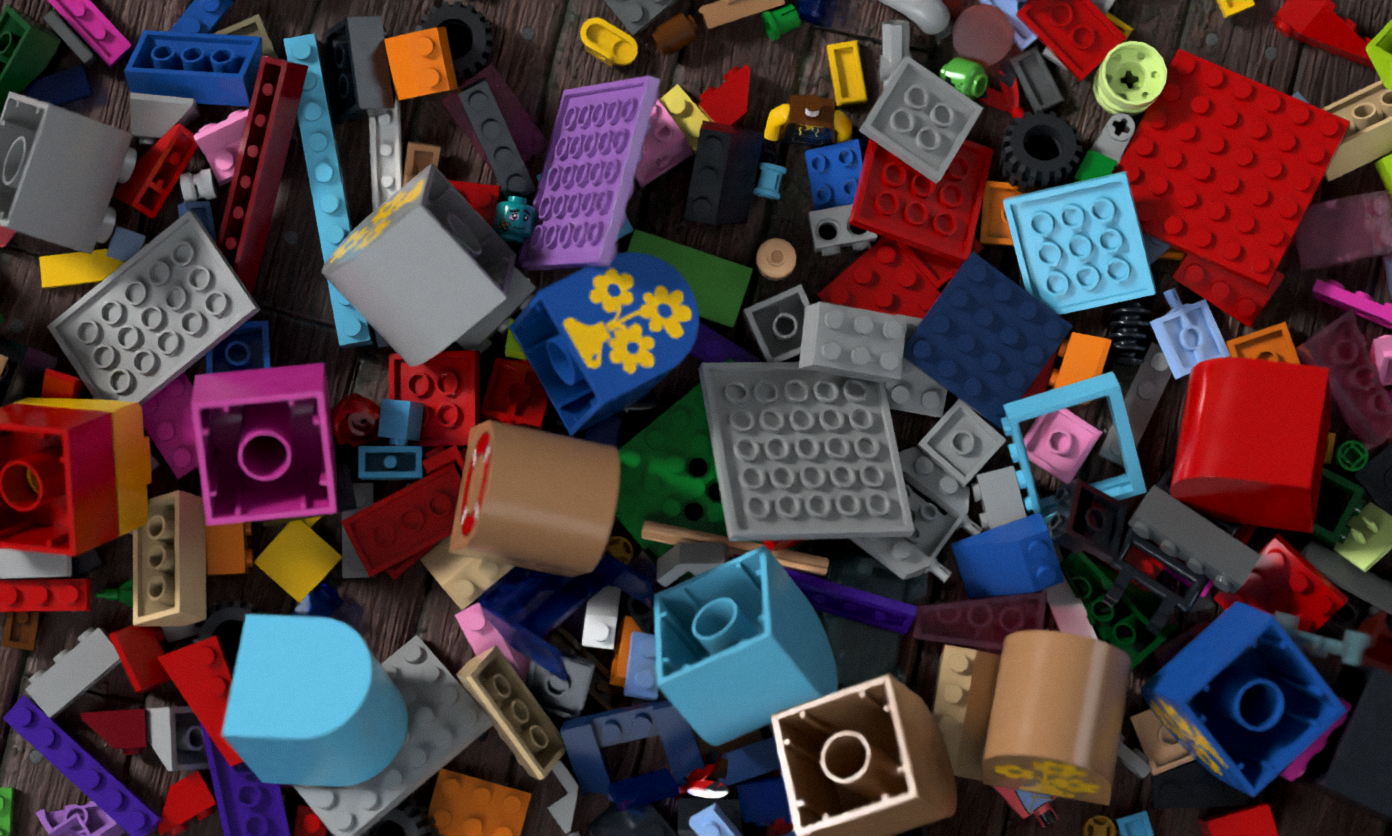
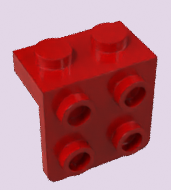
[422,445,467,475]

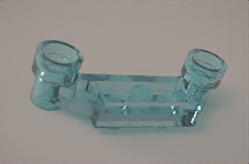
[1274,611,1371,666]

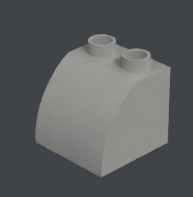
[0,91,137,254]

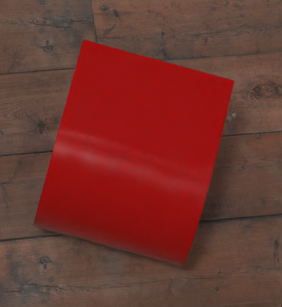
[1170,357,1331,533]

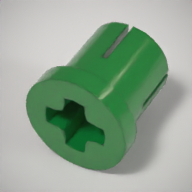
[761,4,801,41]

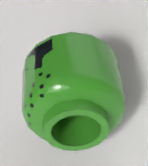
[939,57,988,100]

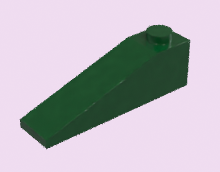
[1059,550,1180,670]

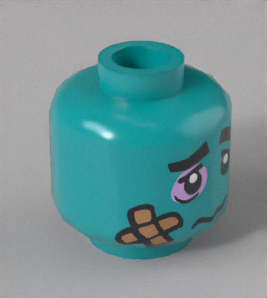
[493,196,536,244]

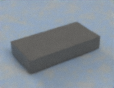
[43,11,98,69]
[1008,46,1065,114]

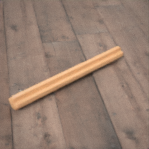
[641,520,829,576]

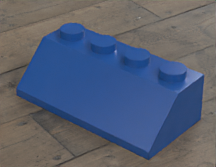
[124,30,262,107]

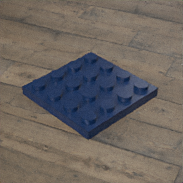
[903,251,1073,428]

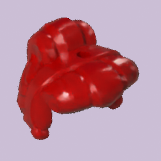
[332,393,383,448]

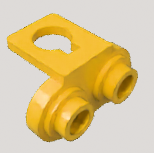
[580,18,638,67]

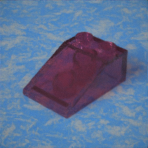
[441,64,549,174]
[1295,190,1392,271]

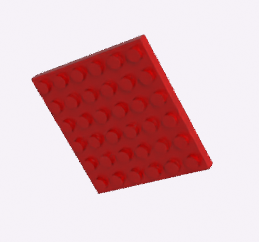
[1114,48,1350,289]

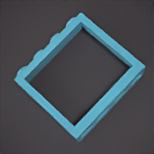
[1001,371,1147,523]

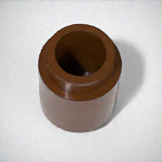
[651,12,699,56]

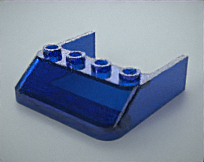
[479,551,654,682]

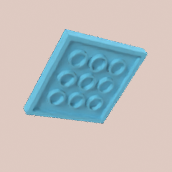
[1003,171,1157,315]

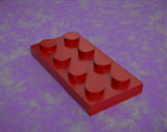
[340,462,462,578]

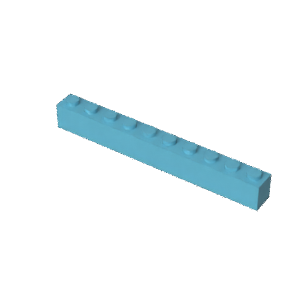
[284,33,373,349]

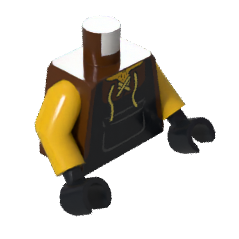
[759,94,852,163]

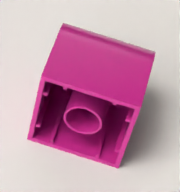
[191,363,337,525]

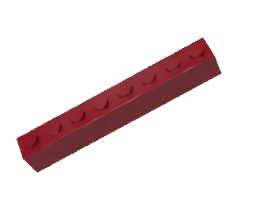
[217,55,308,298]

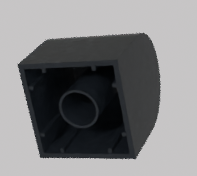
[1294,665,1392,826]

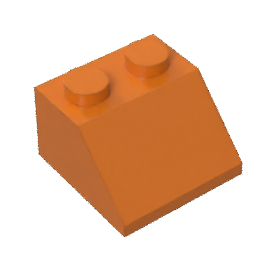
[384,27,458,101]
[1047,332,1112,406]

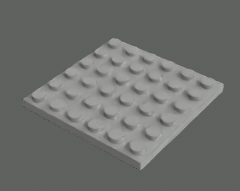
[698,362,914,541]

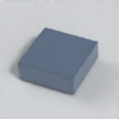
[106,226,148,263]

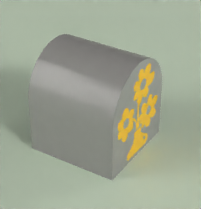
[322,163,516,367]

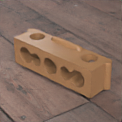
[698,0,785,30]

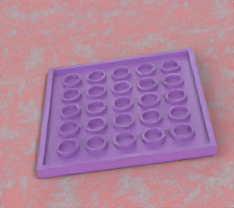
[515,76,660,271]

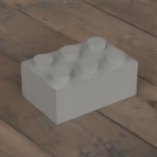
[799,302,907,383]

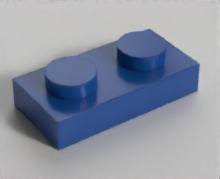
[170,0,235,34]

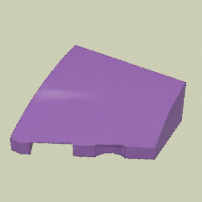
[36,801,125,836]

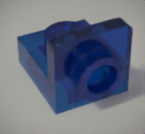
[290,582,344,618]

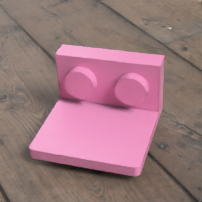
[634,99,693,188]
[193,109,249,186]

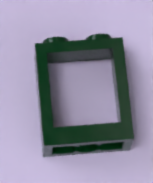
[1298,467,1366,549]

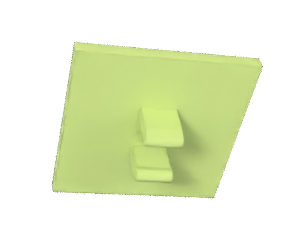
[1332,501,1392,573]

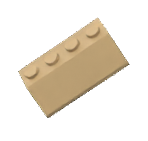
[1322,80,1392,182]
[133,490,206,626]
[419,536,514,610]
[931,644,1001,781]
[456,645,566,780]

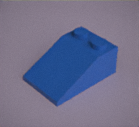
[950,512,1065,598]

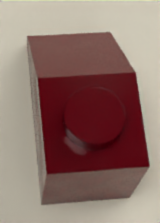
[81,709,151,755]

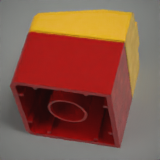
[0,398,152,556]

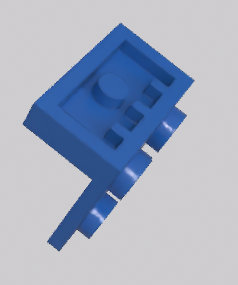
[805,139,869,211]

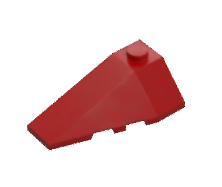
[1271,0,1376,70]

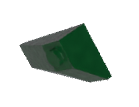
[0,4,61,113]

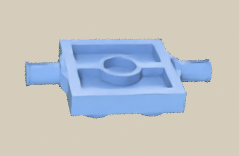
[1150,288,1231,380]

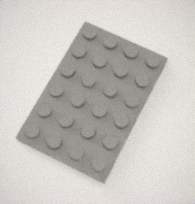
[47,210,261,406]
[293,635,494,836]

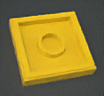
[254,520,342,604]

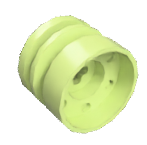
[1093,41,1167,117]

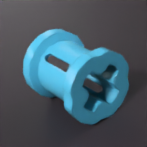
[753,162,787,200]

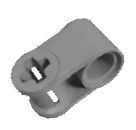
[1090,113,1135,168]

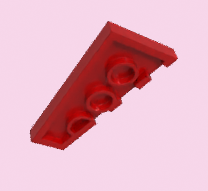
[157,635,244,767]

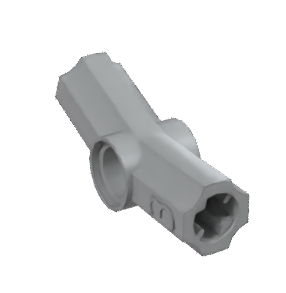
[880,20,912,90]

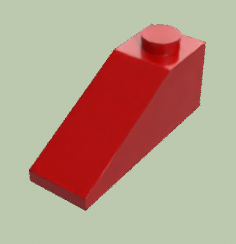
[113,123,198,220]

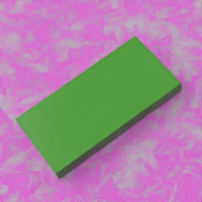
[627,229,753,329]

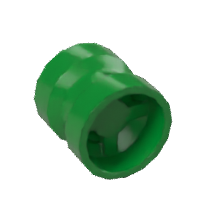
[1332,440,1369,474]

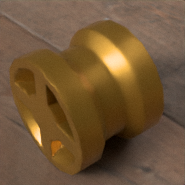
[602,536,634,568]
[1081,815,1116,836]

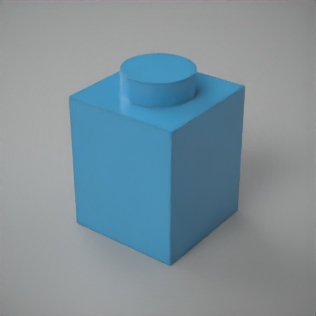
[378,399,424,446]

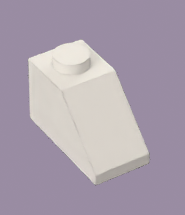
[582,584,622,650]

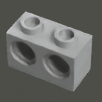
[808,204,877,256]

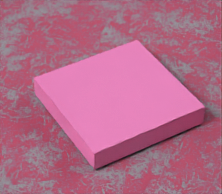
[1023,408,1103,484]

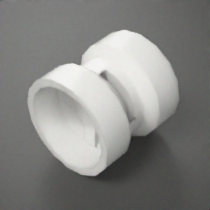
[180,168,217,202]

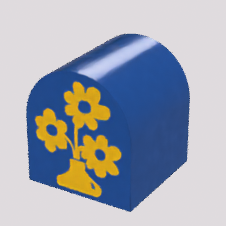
[509,252,699,436]
[1140,601,1347,797]

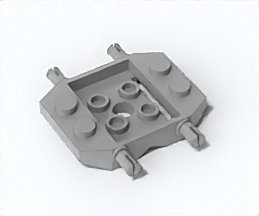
[849,446,983,582]

